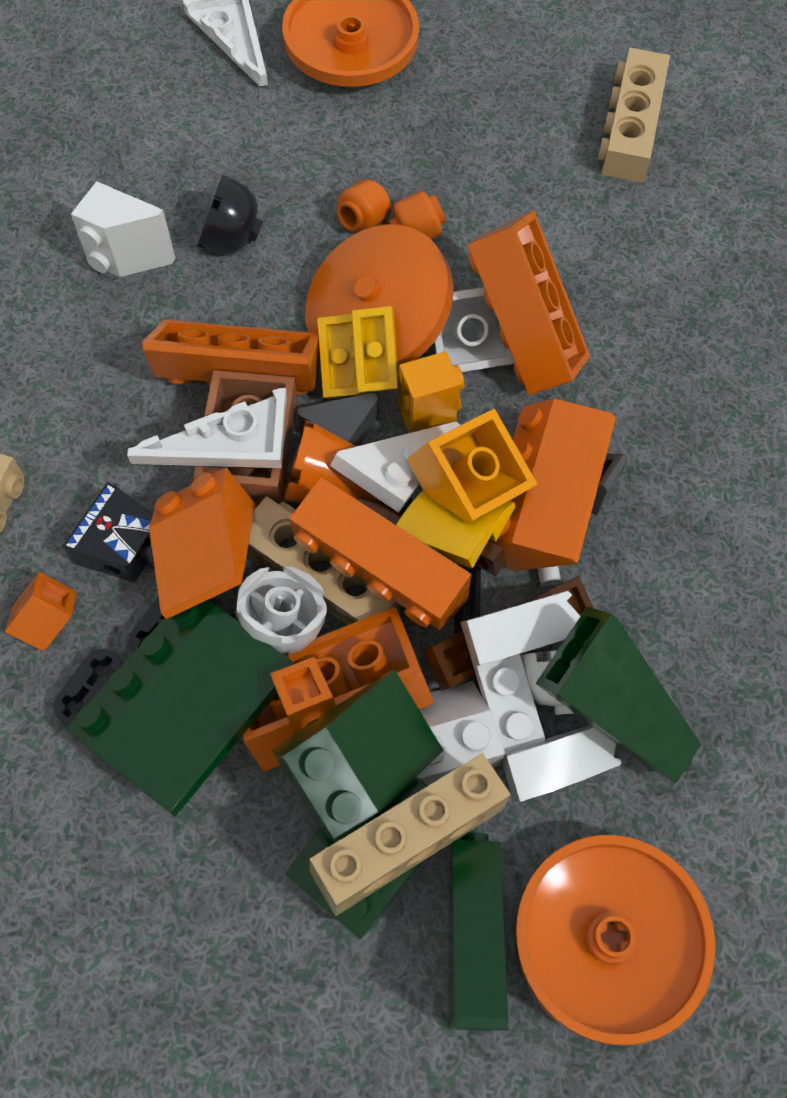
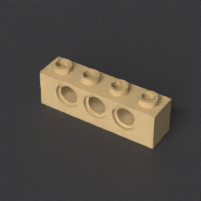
[597,47,670,183]
[247,496,402,625]
[309,753,511,916]

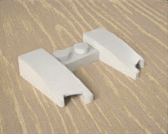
[461,591,622,802]

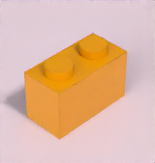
[398,351,465,433]

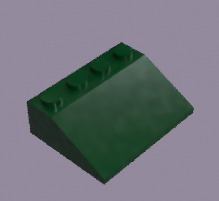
[66,600,295,817]

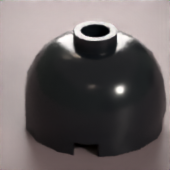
[197,174,263,255]

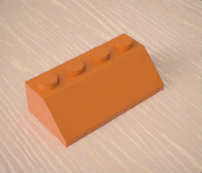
[468,210,591,395]
[142,319,320,395]
[489,398,616,571]
[289,477,471,630]
[242,606,435,772]

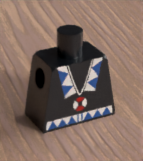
[62,481,155,582]

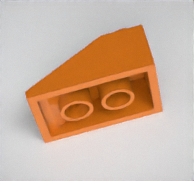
[149,467,256,619]

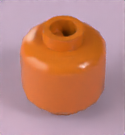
[337,179,391,234]
[389,190,446,239]

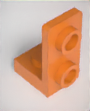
[270,656,336,735]

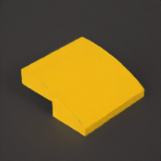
[317,306,399,399]
[396,490,516,569]

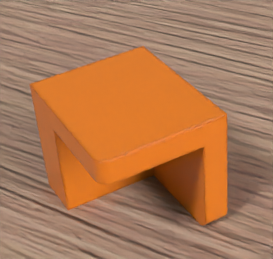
[4,571,77,650]

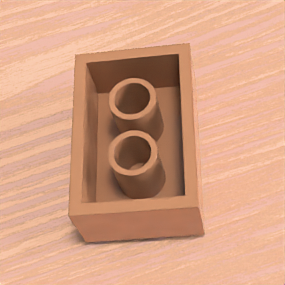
[193,370,298,507]

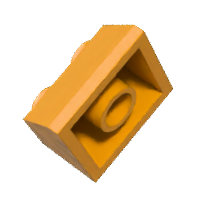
[406,408,538,523]

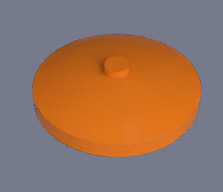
[282,0,419,87]
[305,224,454,370]
[514,835,715,1045]

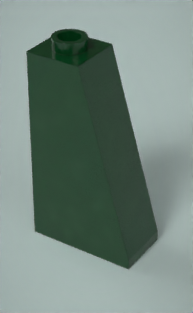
[535,606,701,783]
[448,833,508,1031]

